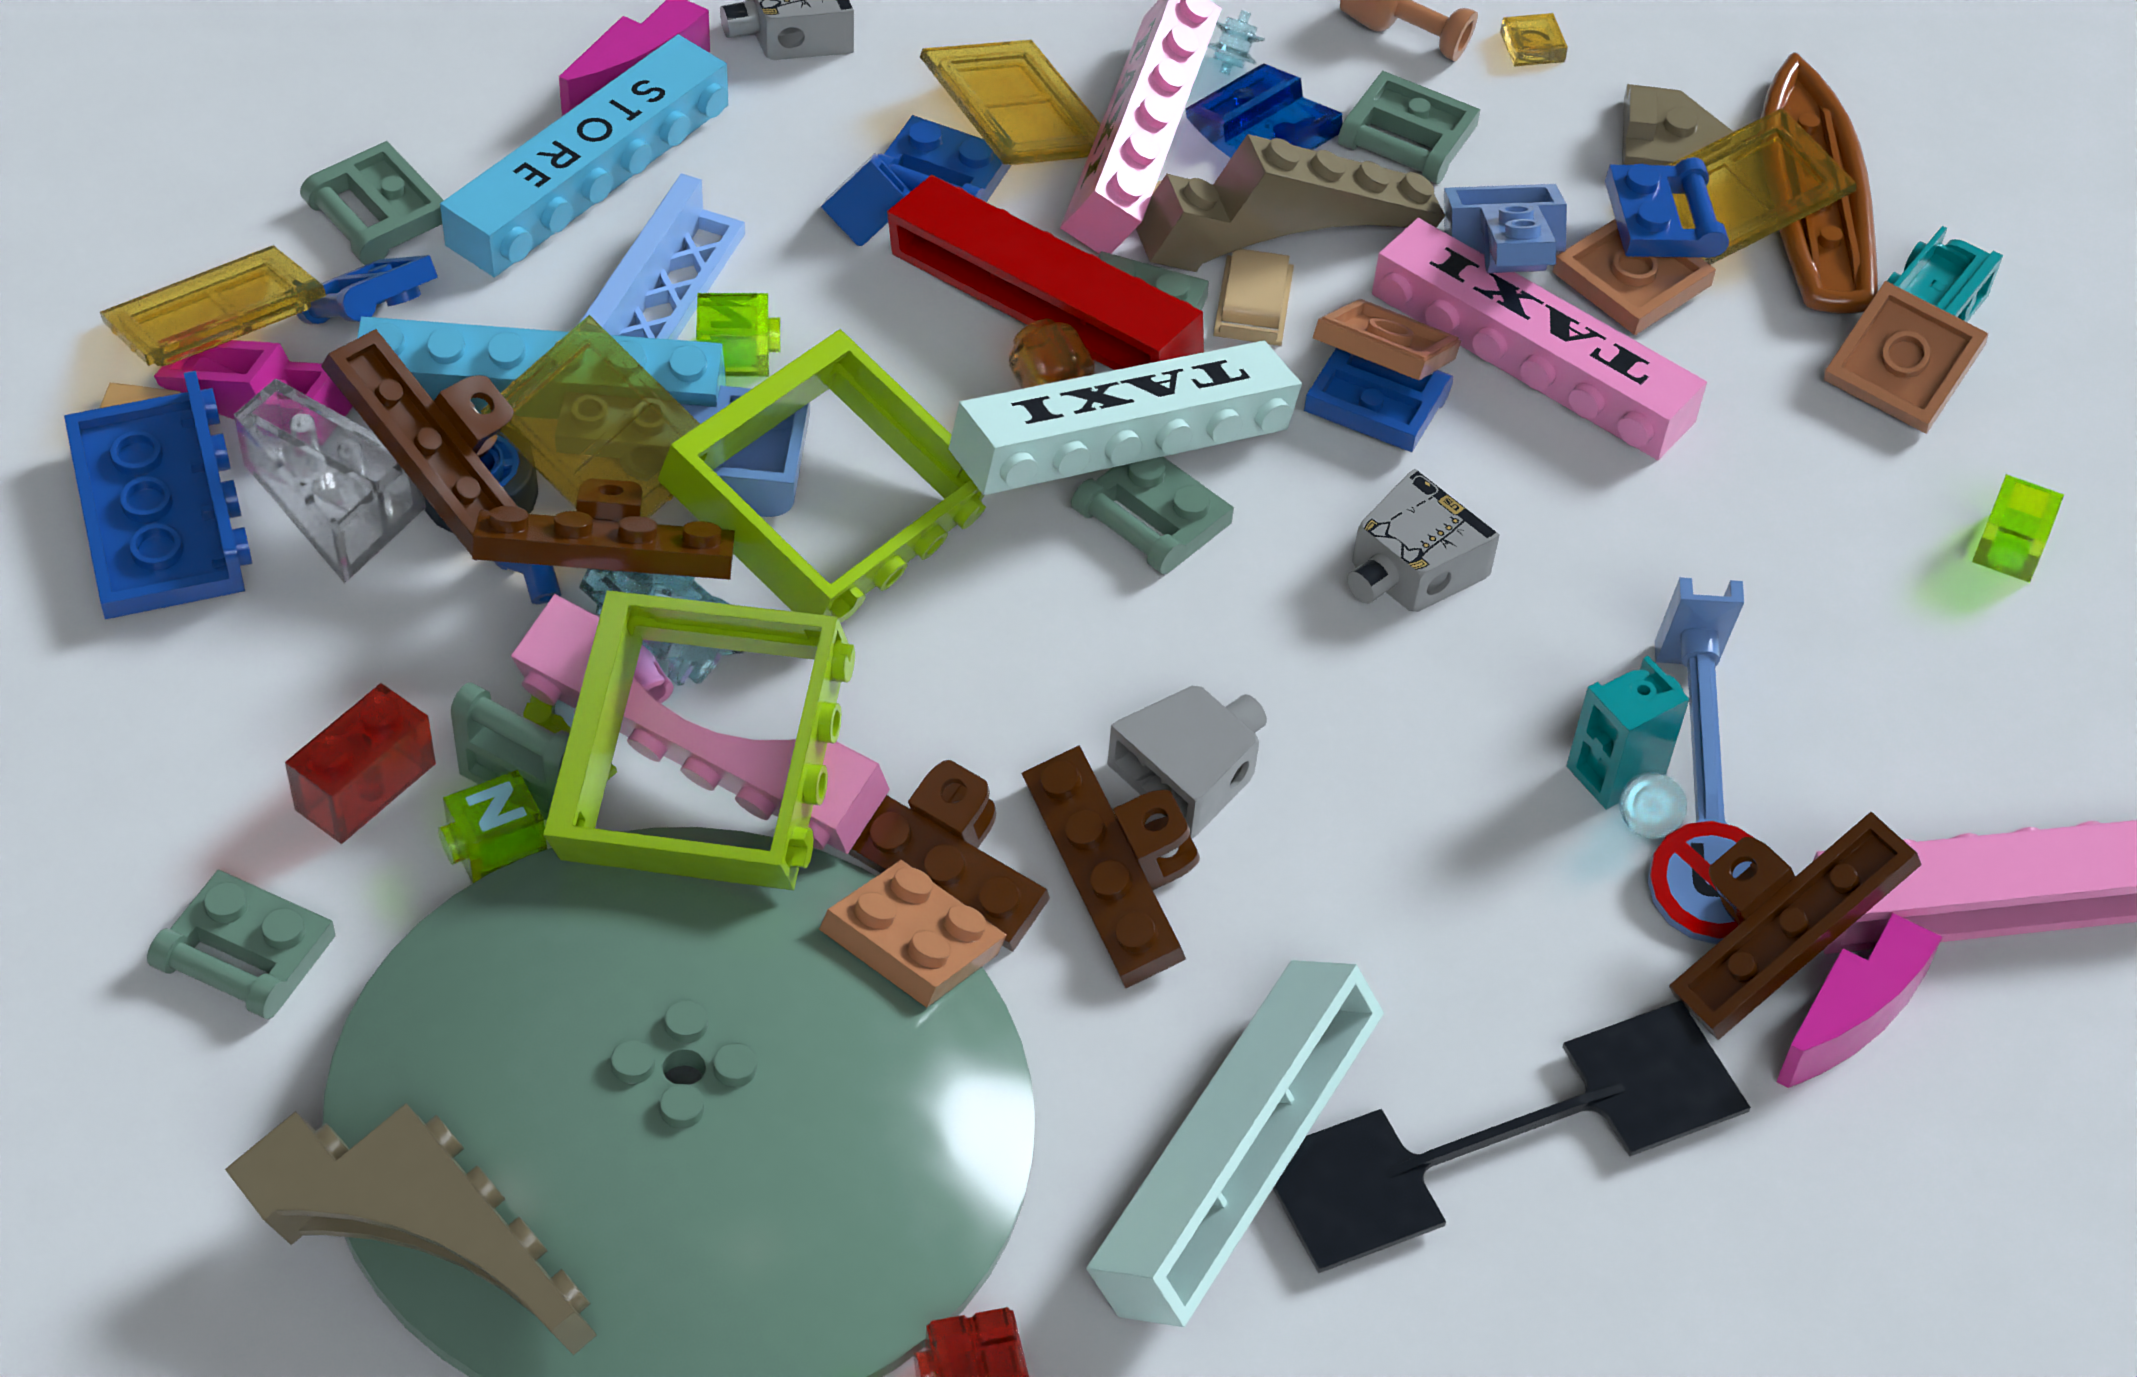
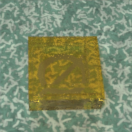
[1500,13,1568,67]

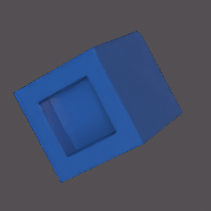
[821,153,911,246]

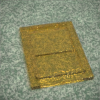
[920,39,1101,165]
[1668,108,1856,265]
[100,245,327,366]
[481,315,700,518]

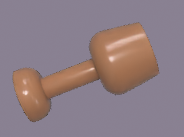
[1340,0,1478,62]

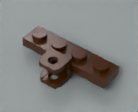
[321,329,518,561]
[472,478,735,580]
[1021,745,1200,988]
[848,760,1050,952]
[1669,812,1922,1040]

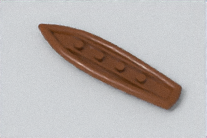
[1760,52,1878,314]

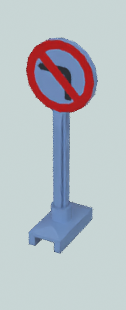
[1648,577,1756,944]

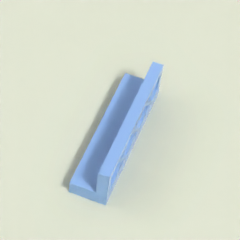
[580,173,745,340]

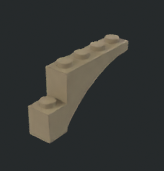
[1136,134,1445,272]
[225,1103,597,1355]

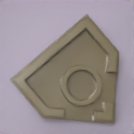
[1622,84,1735,166]

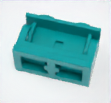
[1887,226,2003,322]
[1566,656,1690,810]

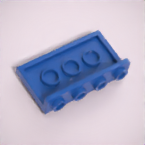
[64,370,253,620]

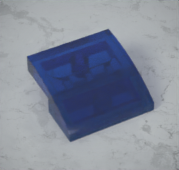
[1185,63,1343,158]

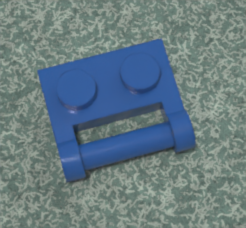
[878,115,1013,202]
[1605,157,1729,258]
[294,255,438,324]
[1304,348,1454,452]

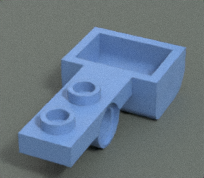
[1444,184,1567,273]
[555,385,810,517]

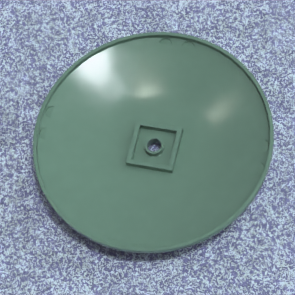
[322,827,1035,1377]

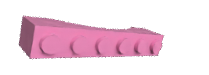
[511,594,890,854]

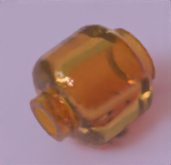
[1009,318,1095,389]

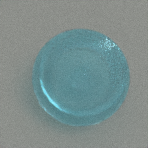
[1207,10,1265,75]
[1619,772,1687,839]

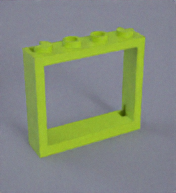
[657,329,986,623]
[543,590,855,890]

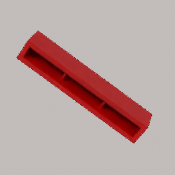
[887,175,1204,370]

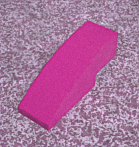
[559,0,710,116]
[154,337,353,441]
[1776,913,1942,1088]

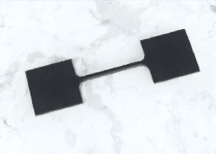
[1273,1000,1751,1274]

